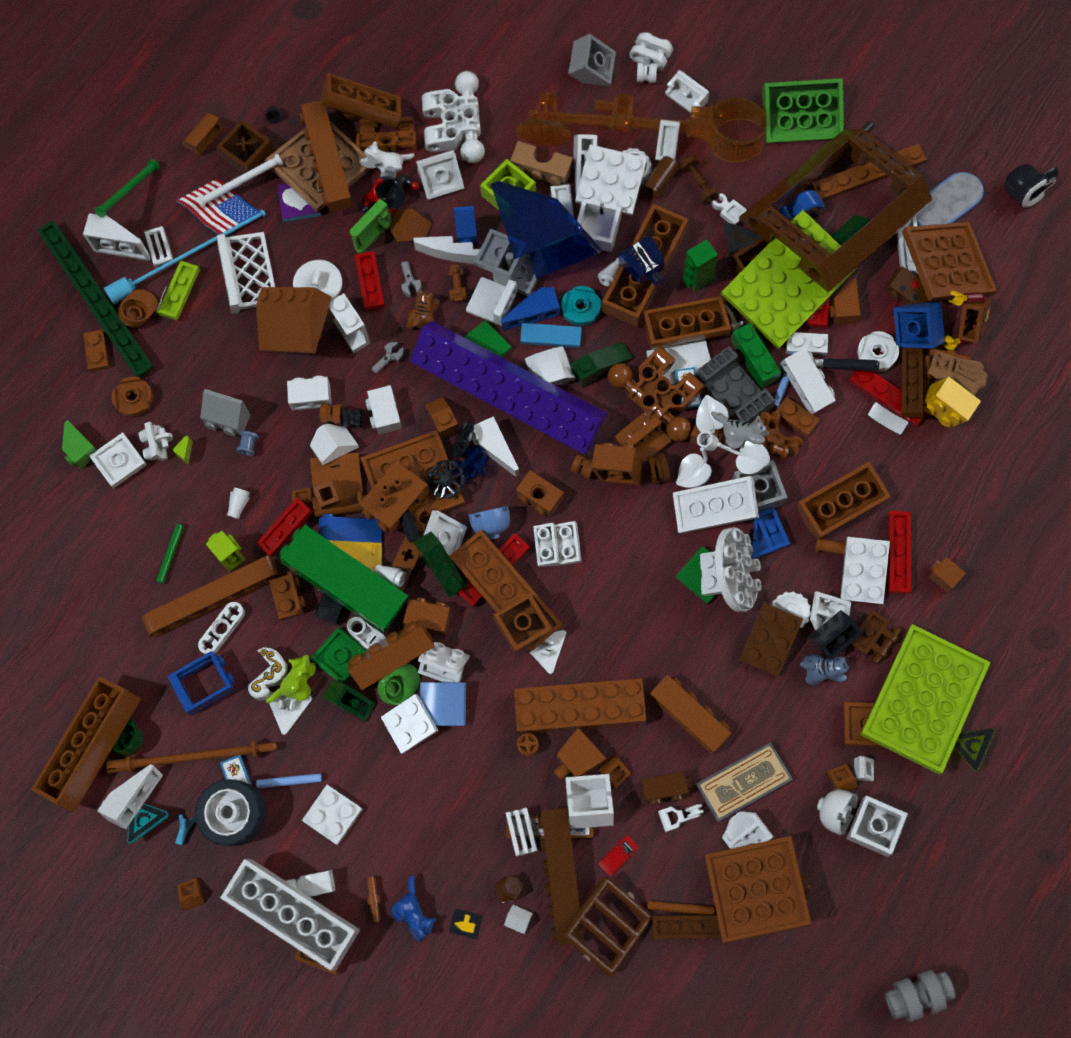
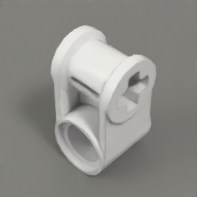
[347,617,386,650]

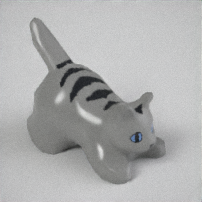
[711,412,769,449]

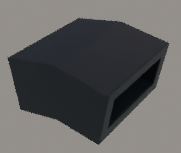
[314,593,345,625]

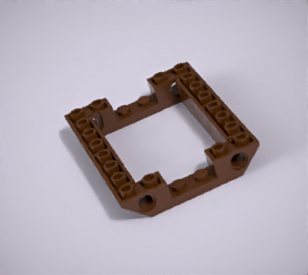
[739,129,933,292]

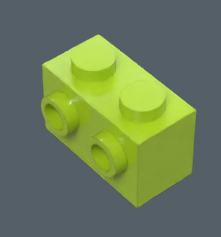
[206,531,245,573]

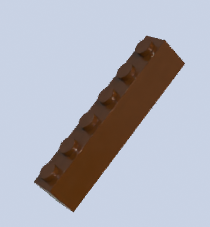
[537,808,584,946]

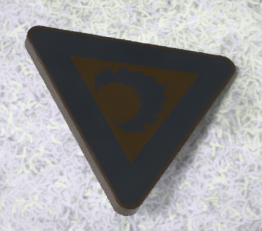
[724,222,761,265]

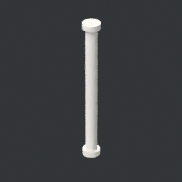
[196,153,283,208]

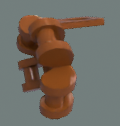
[753,412,803,459]

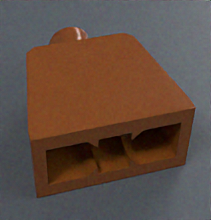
[553,728,606,781]

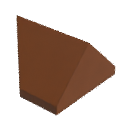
[389,208,432,242]

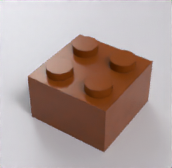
[591,443,644,485]
[492,593,552,653]

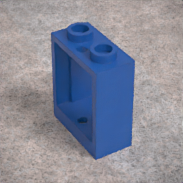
[167,651,236,716]

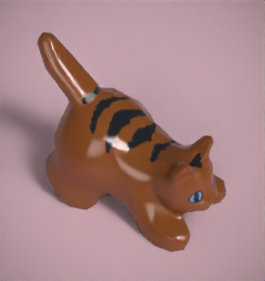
[406,291,440,329]

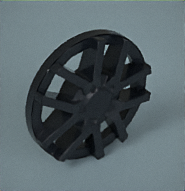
[451,422,474,459]
[427,460,465,499]

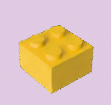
[923,376,981,428]

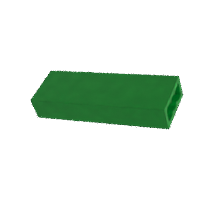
[279,525,408,634]

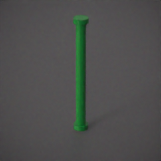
[95,159,160,218]

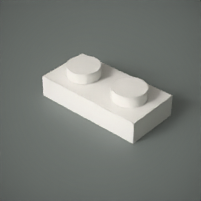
[786,333,828,356]

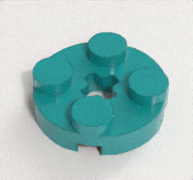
[561,286,601,326]

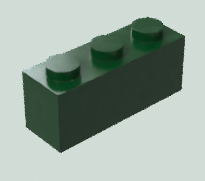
[414,531,466,598]

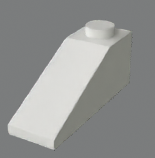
[573,134,597,194]
[471,416,520,477]
[98,764,163,830]

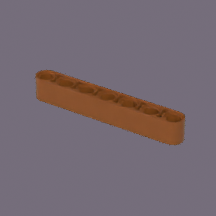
[141,556,281,637]

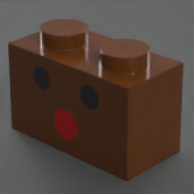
[883,266,928,306]

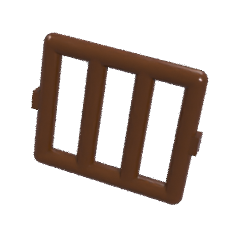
[563,876,652,976]

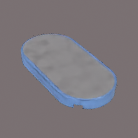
[916,172,984,226]

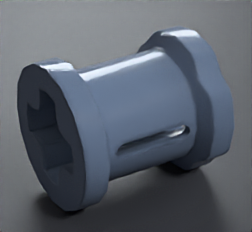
[236,431,259,456]

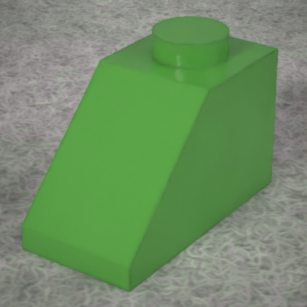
[62,420,97,469]

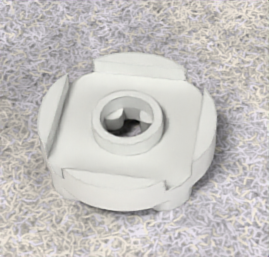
[857,331,899,372]

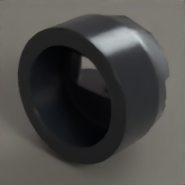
[265,106,281,123]

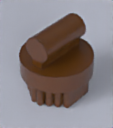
[493,875,523,904]

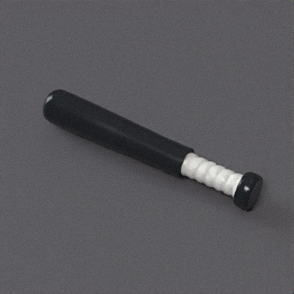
[814,358,880,372]

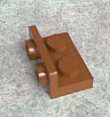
[269,571,306,621]

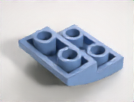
[420,683,466,726]

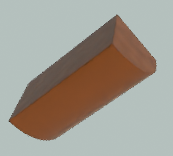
[182,113,223,156]

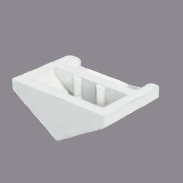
[310,424,359,465]
[810,592,851,631]
[722,811,773,849]

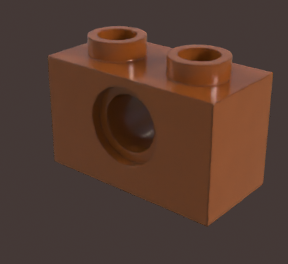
[516,471,564,517]

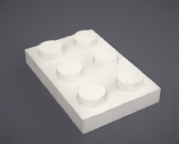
[840,537,890,604]

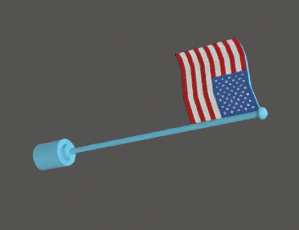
[104,179,266,305]

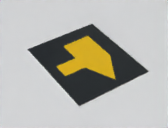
[449,909,482,939]

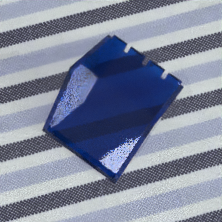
[491,181,601,279]

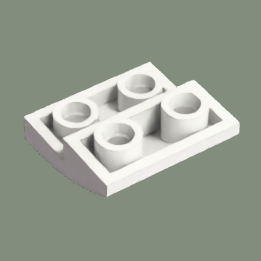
[533,521,582,567]

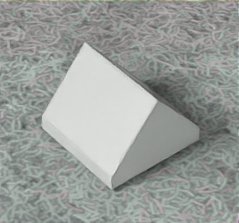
[854,756,874,781]
[504,905,533,934]

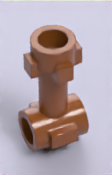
[448,265,467,302]

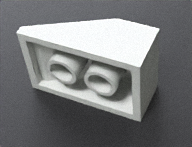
[83,213,151,261]

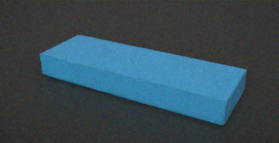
[520,323,582,348]

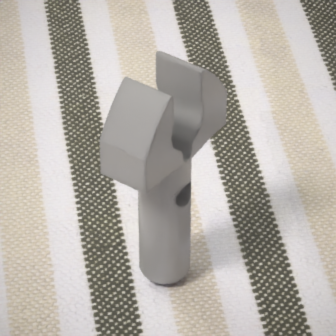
[401,262,422,298]
[372,342,404,374]

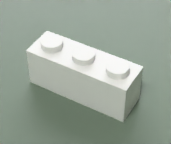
[780,348,836,414]

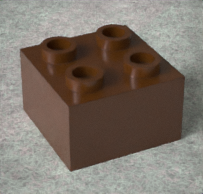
[216,119,275,174]

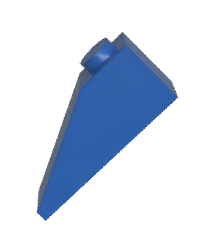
[501,287,560,331]

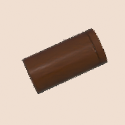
[642,156,679,199]

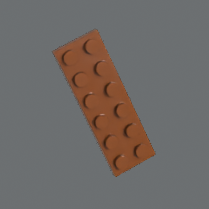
[449,530,563,653]

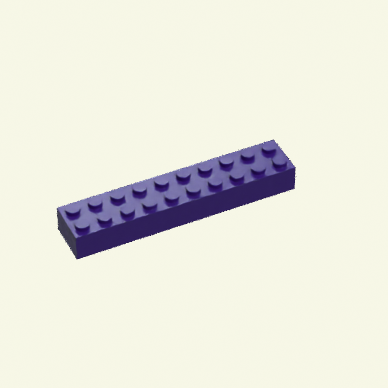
[410,321,608,455]

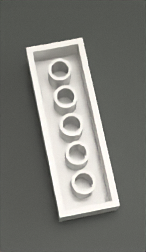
[220,859,360,971]

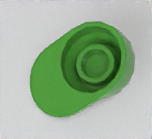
[377,664,420,705]

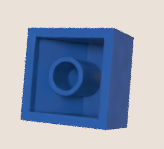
[893,302,945,348]

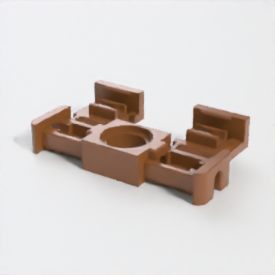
[356,117,417,152]

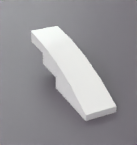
[413,236,480,264]

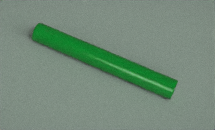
[156,524,184,584]

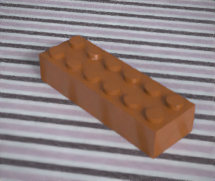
[602,204,689,327]
[31,676,141,813]
[514,678,646,735]

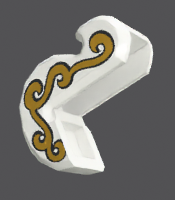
[248,647,288,701]

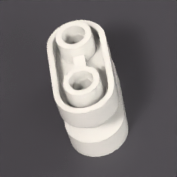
[629,33,673,70]

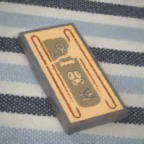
[696,742,793,823]

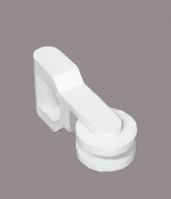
[658,804,704,832]

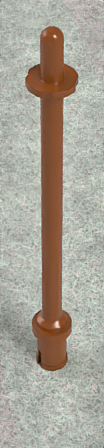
[106,739,277,774]

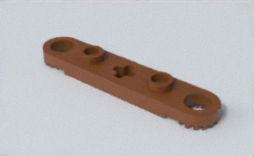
[391,508,433,592]

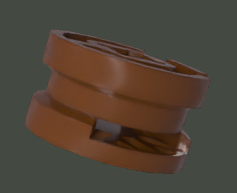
[647,453,670,484]

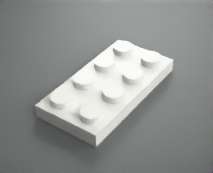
[673,476,759,534]

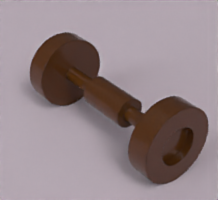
[679,155,720,205]

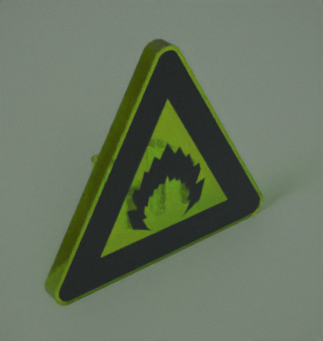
[954,728,995,772]

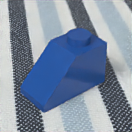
[454,206,478,245]

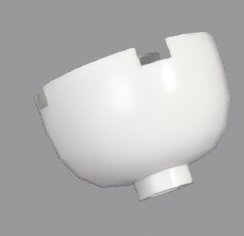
[817,790,857,835]

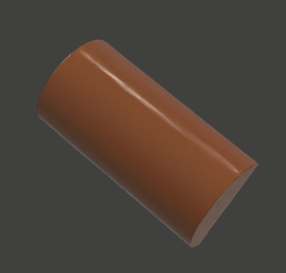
[320,73,401,128]
[643,296,731,349]
[797,462,891,538]

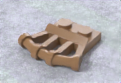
[928,350,988,395]

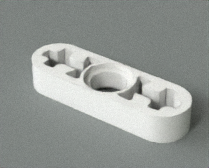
[198,602,245,654]

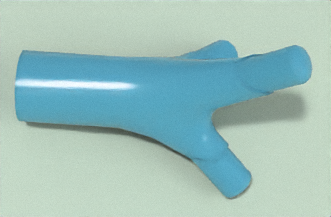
[175,814,196,845]

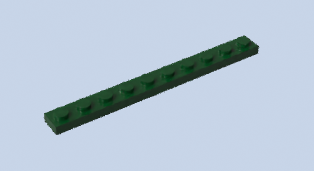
[37,220,155,378]

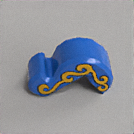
[778,190,825,220]

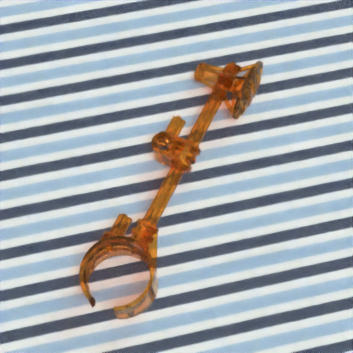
[515,92,767,162]

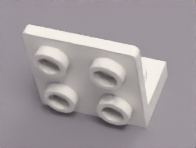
[466,277,517,326]

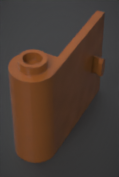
[310,453,366,517]

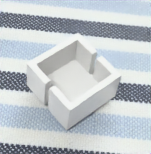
[573,199,622,252]
[566,774,614,829]

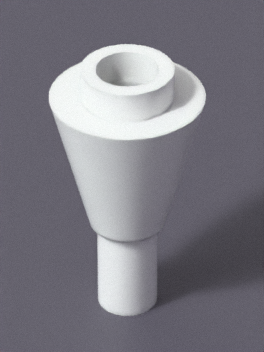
[598,254,625,286]

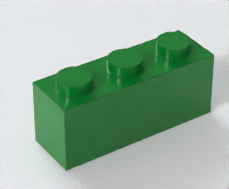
[683,239,718,292]
[731,323,781,390]

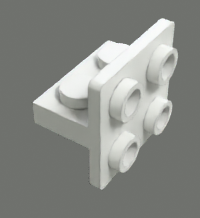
[418,642,470,683]

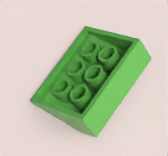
[762,78,844,143]

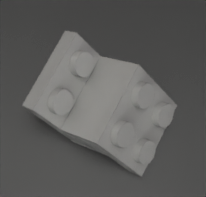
[474,229,546,296]

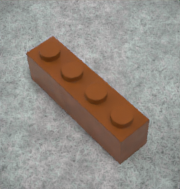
[348,619,434,690]
[649,675,731,755]

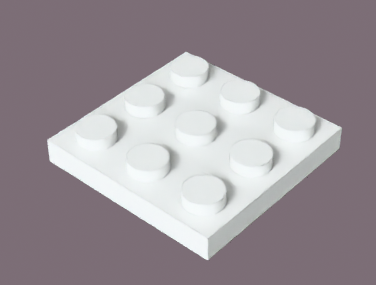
[575,145,647,216]

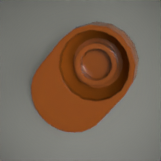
[118,290,158,328]

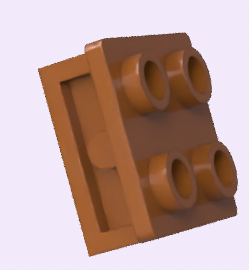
[615,412,671,464]

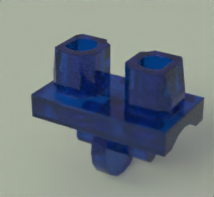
[451,445,489,485]

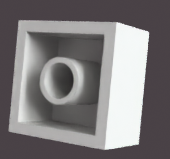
[846,796,908,857]

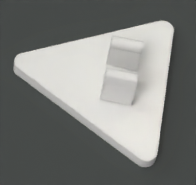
[525,630,566,674]
[269,692,312,735]

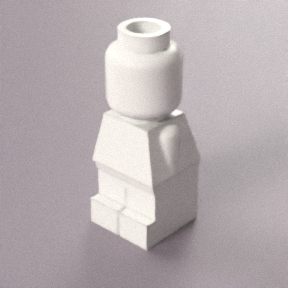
[286,870,336,897]

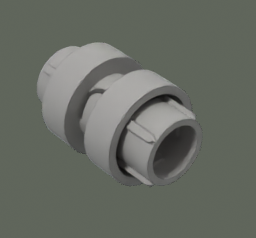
[885,969,956,1022]

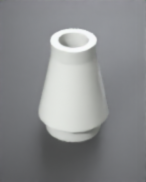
[227,487,250,519]
[374,564,406,588]

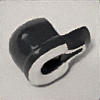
[1005,164,1059,208]

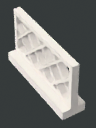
[217,232,275,314]

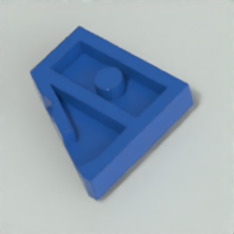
[751,507,790,559]

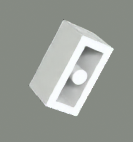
[287,376,332,411]
[365,385,402,435]

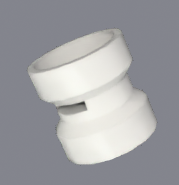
[637,63,657,83]

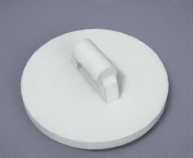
[293,260,342,301]

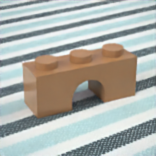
[510,141,573,186]

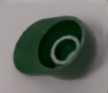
[112,716,144,756]

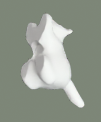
[360,141,414,178]

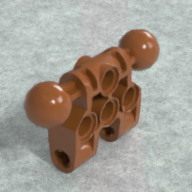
[607,346,706,442]

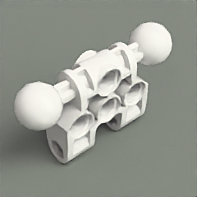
[422,71,485,163]

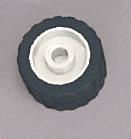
[195,779,267,846]

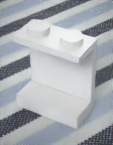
[329,294,371,353]

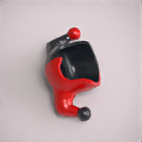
[361,175,420,214]

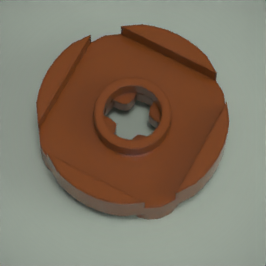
[111,377,153,417]

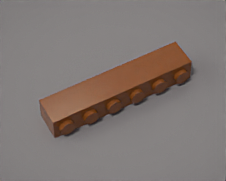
[299,100,352,212]

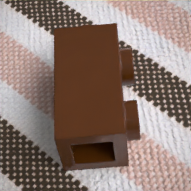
[641,771,691,806]

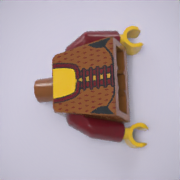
[942,291,991,350]

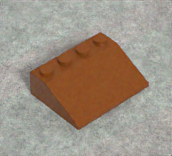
[256,287,332,354]

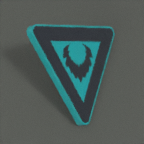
[127,804,169,844]

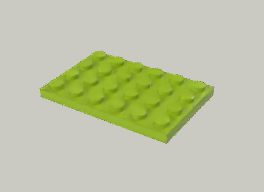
[721,210,858,349]
[860,624,991,775]

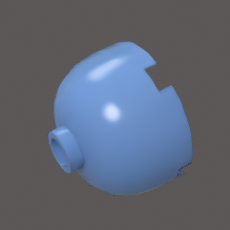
[468,506,510,540]

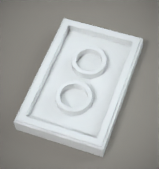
[646,339,711,389]

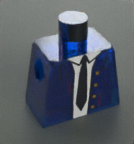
[618,234,664,286]

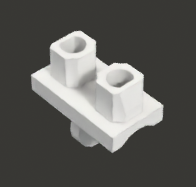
[139,422,173,461]

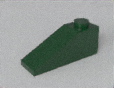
[571,342,633,388]

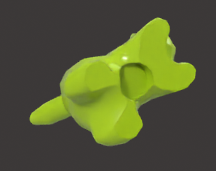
[266,655,316,703]

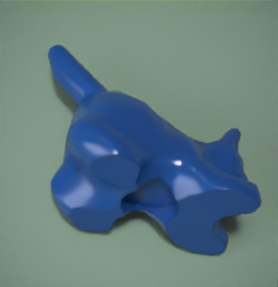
[392,875,436,942]

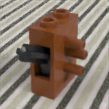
[359,461,430,543]

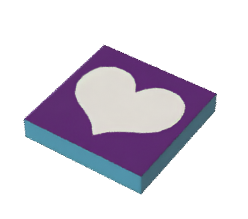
[278,184,322,222]

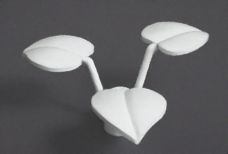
[676,395,770,488]

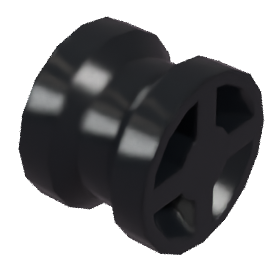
[343,408,362,428]

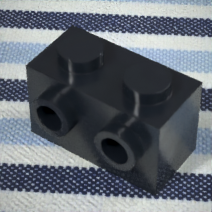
[809,610,863,661]

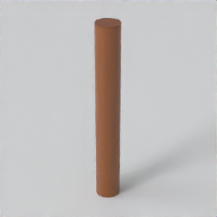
[647,901,714,915]

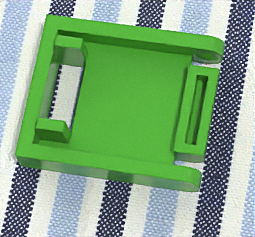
[350,199,391,254]

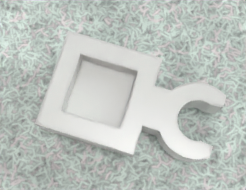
[712,193,747,225]

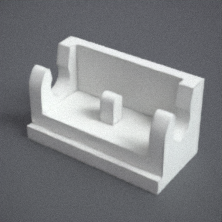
[665,70,709,116]

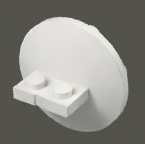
[700,527,761,612]

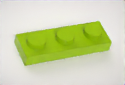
[158,261,200,321]

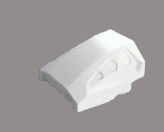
[525,346,575,385]

